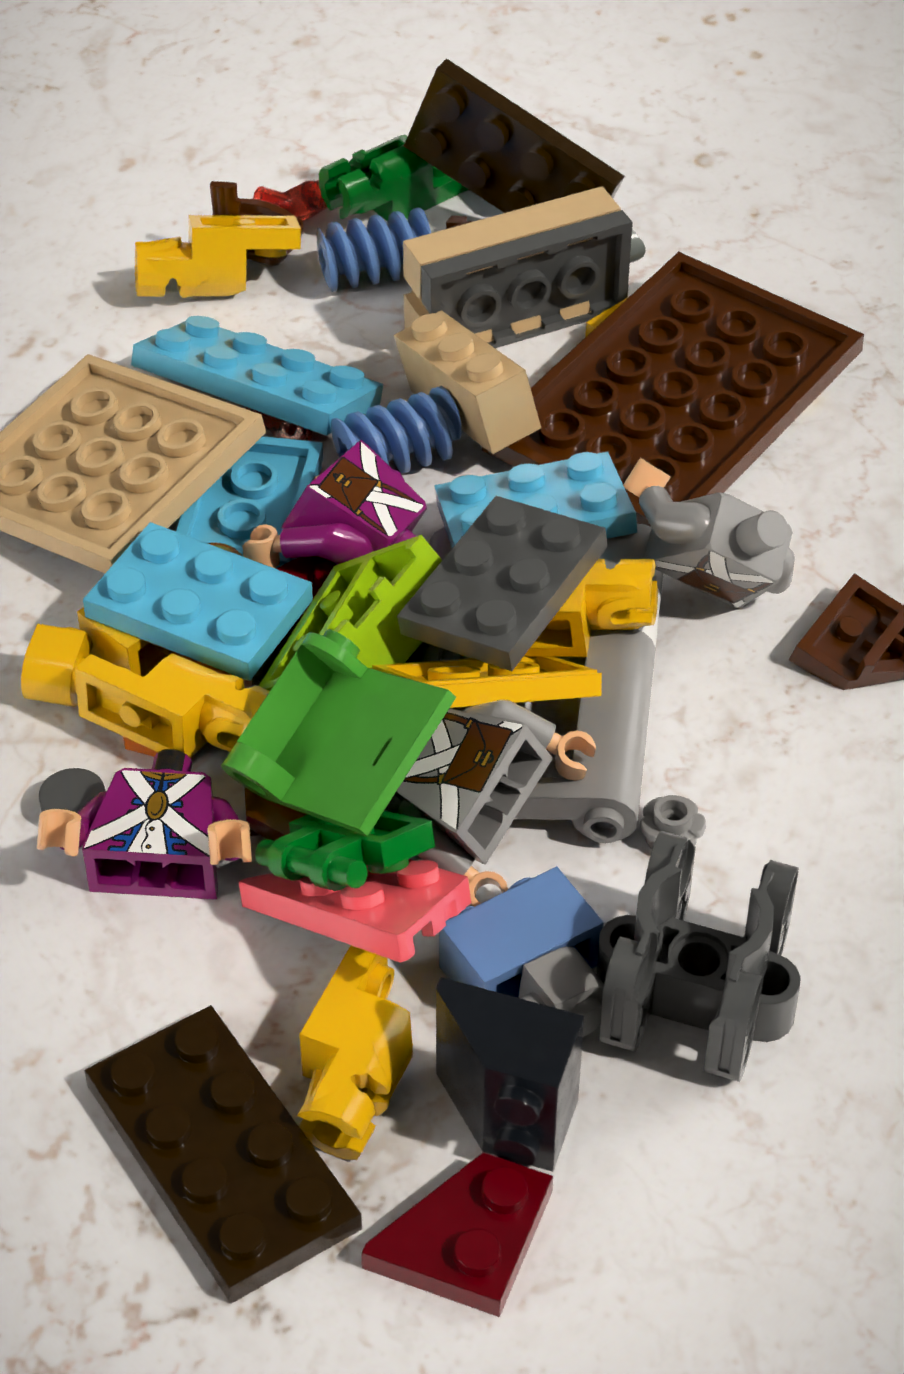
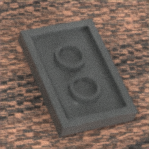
[397,496,608,671]

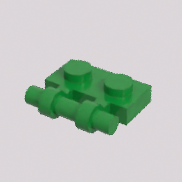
[255,811,435,891]

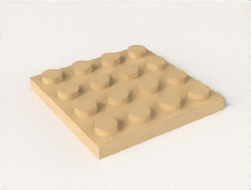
[0,354,266,573]

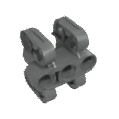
[597,831,801,1082]

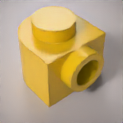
[21,623,93,707]

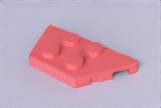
[238,859,471,963]

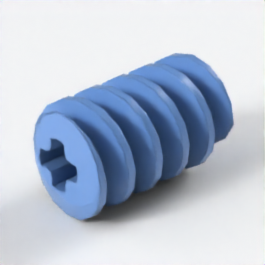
[316,208,431,292]
[331,386,462,474]

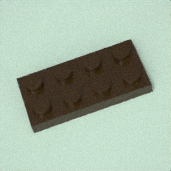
[404,58,625,213]
[84,1005,362,1304]

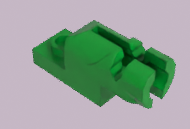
[318,134,469,221]

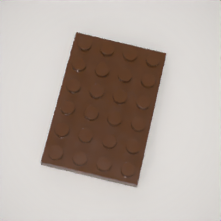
[482,251,864,527]

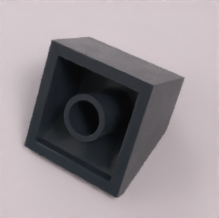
[436,977,584,1172]

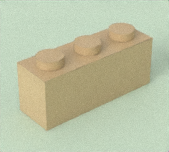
[394,310,541,454]

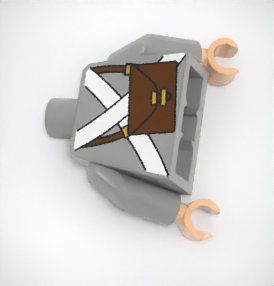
[623,457,795,609]
[395,700,596,907]

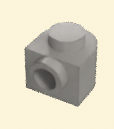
[518,947,604,1037]

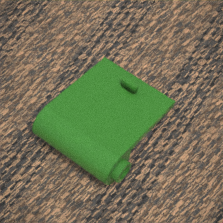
[221,629,456,836]

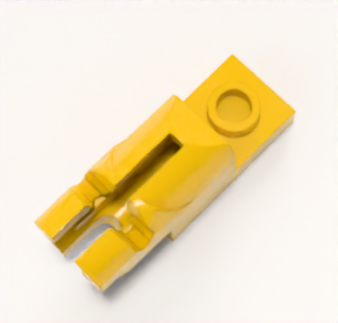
[135,215,301,298]
[462,559,658,657]
[75,653,270,758]
[297,945,413,1160]

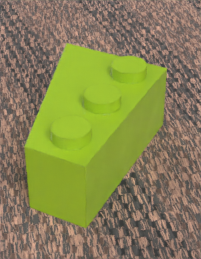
[259,534,442,691]

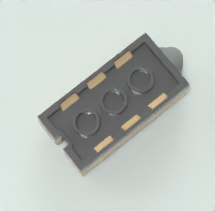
[403,186,646,348]

